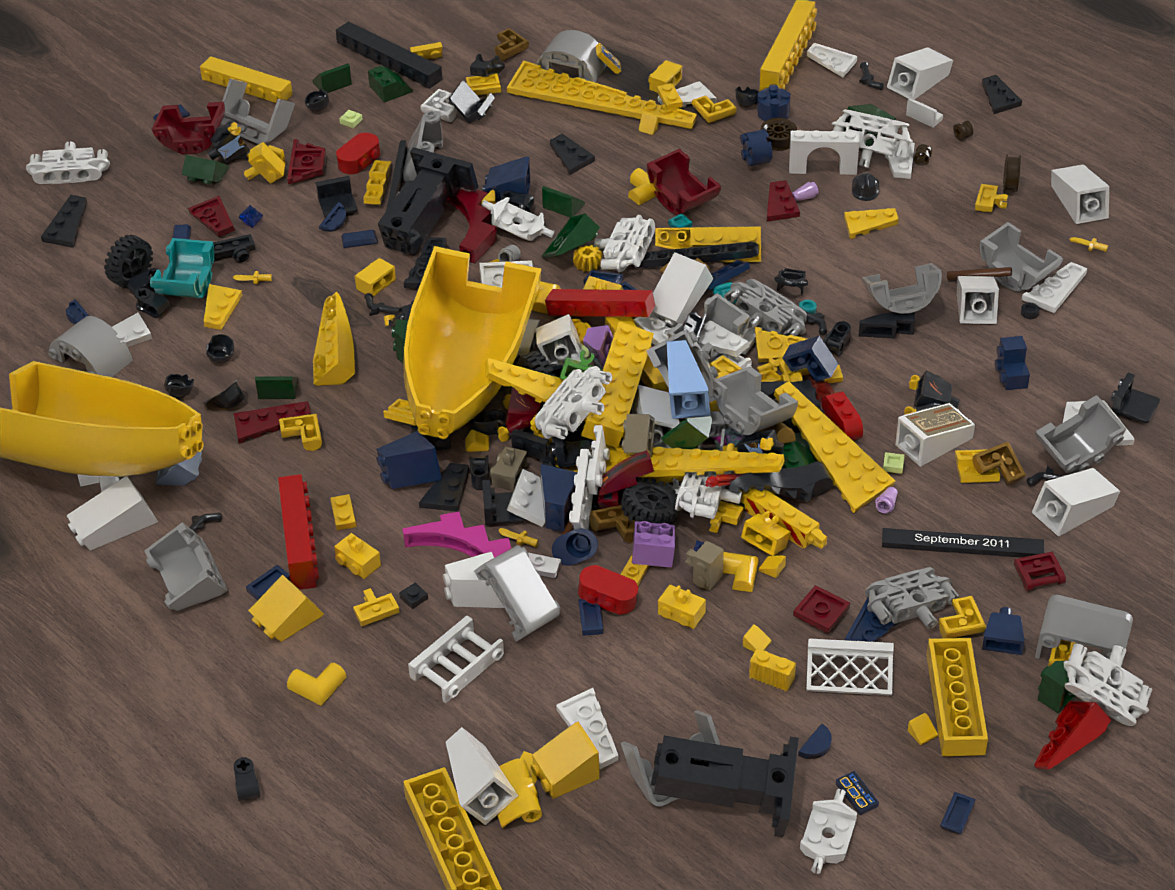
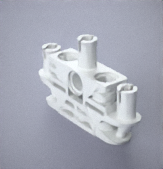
[832,109,913,168]
[26,141,110,184]
[594,215,655,272]
[535,366,612,439]
[675,471,742,519]
[1063,644,1152,726]

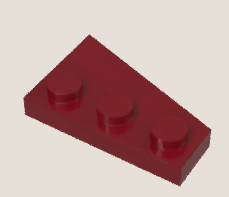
[767,180,800,222]
[188,196,235,237]

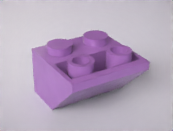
[632,521,675,567]

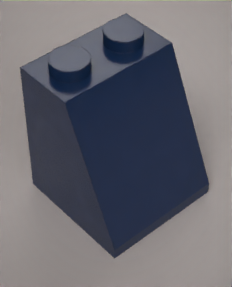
[483,156,531,203]
[376,431,442,489]
[540,464,578,532]

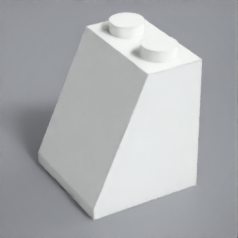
[957,276,999,324]
[536,314,585,365]
[443,552,504,608]

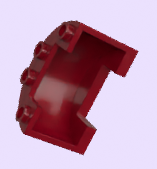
[151,101,225,154]
[647,149,721,215]

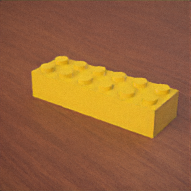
[926,638,988,756]

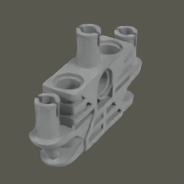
[724,279,807,336]
[865,567,960,629]

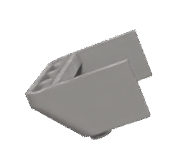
[220,79,295,145]
[1035,595,1133,667]
[621,710,720,806]

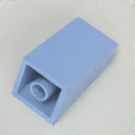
[667,340,710,419]

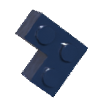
[782,336,838,382]
[994,336,1030,390]

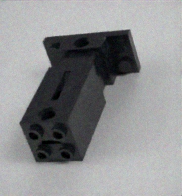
[378,147,479,256]
[651,735,799,837]

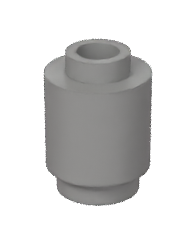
[498,245,521,262]

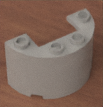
[536,30,607,82]
[980,222,1063,291]
[862,263,942,313]
[667,293,750,363]
[48,316,133,377]
[646,329,719,403]
[712,366,798,435]
[1035,395,1126,474]

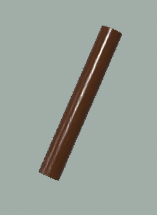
[947,267,1012,280]

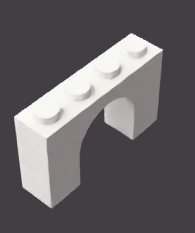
[789,130,859,175]

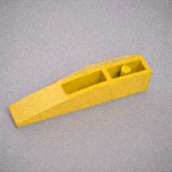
[655,227,761,262]
[313,292,355,386]

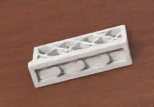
[806,639,894,696]

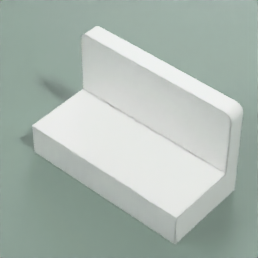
[906,98,943,128]

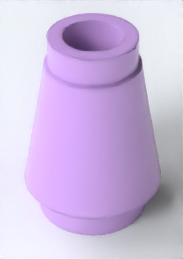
[792,182,819,202]
[875,487,898,513]

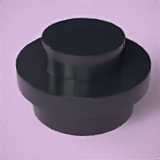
[232,246,250,263]

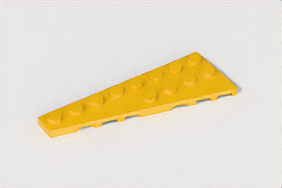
[485,358,625,439]
[774,381,895,513]

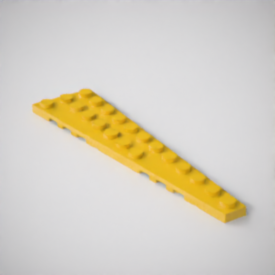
[507,60,697,129]
[555,444,785,477]

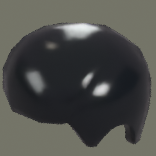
[735,86,759,107]
[305,89,329,112]
[206,334,234,363]
[164,374,194,398]

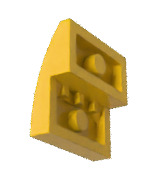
[955,449,1000,483]

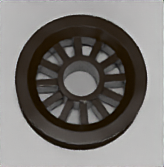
[760,118,797,151]
[1003,154,1021,192]

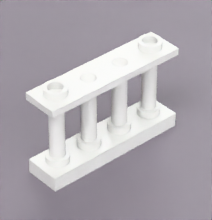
[408,616,504,703]

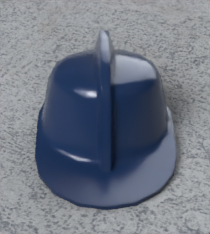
[552,528,598,566]

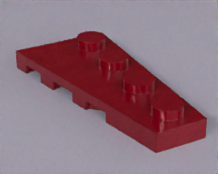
[234,401,311,444]

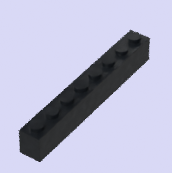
[336,21,443,89]

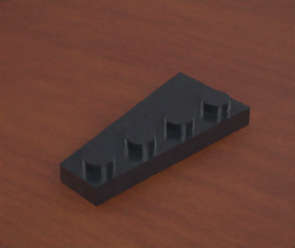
[41,195,87,248]
[403,237,447,288]

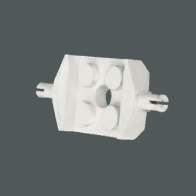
[481,197,555,241]
[800,789,857,874]

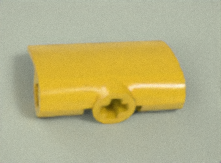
[498,758,542,828]

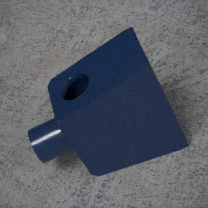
[982,607,1025,655]

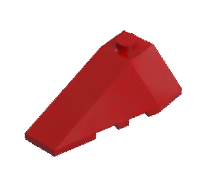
[1034,701,1111,770]

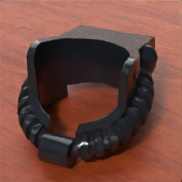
[470,54,505,77]
[774,268,808,295]

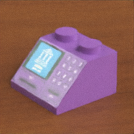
[583,325,613,370]

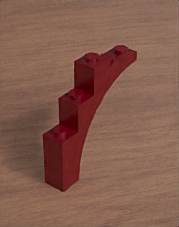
[445,188,497,264]

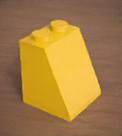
[248,575,324,642]
[531,721,600,799]

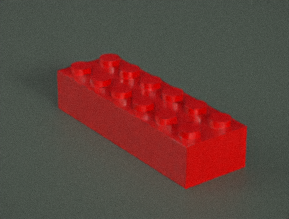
[278,474,319,590]

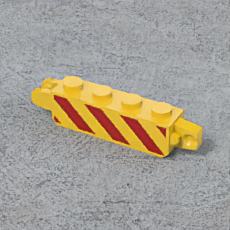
[739,489,827,549]

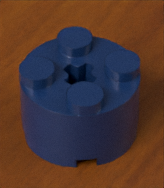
[757,85,791,121]
[740,129,772,166]

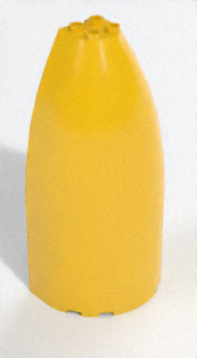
[403,246,541,439]
[0,361,204,477]

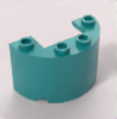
[150,238,214,298]

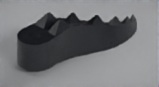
[729,462,833,502]

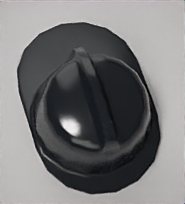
[852,172,879,201]
[202,378,245,409]

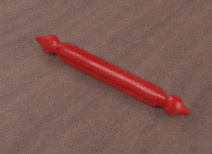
[705,473,747,488]

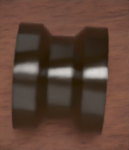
[953,121,974,140]
[913,144,932,166]

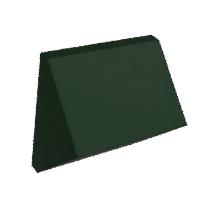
[312,63,352,93]
[542,186,585,218]
[255,376,298,399]
[661,416,712,449]

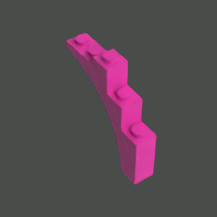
[402,512,511,558]

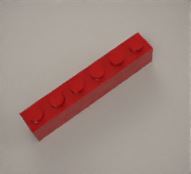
[545,289,656,317]

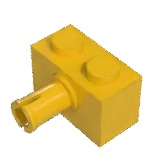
[244,142,285,184]

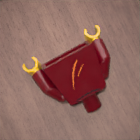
[497,388,543,442]

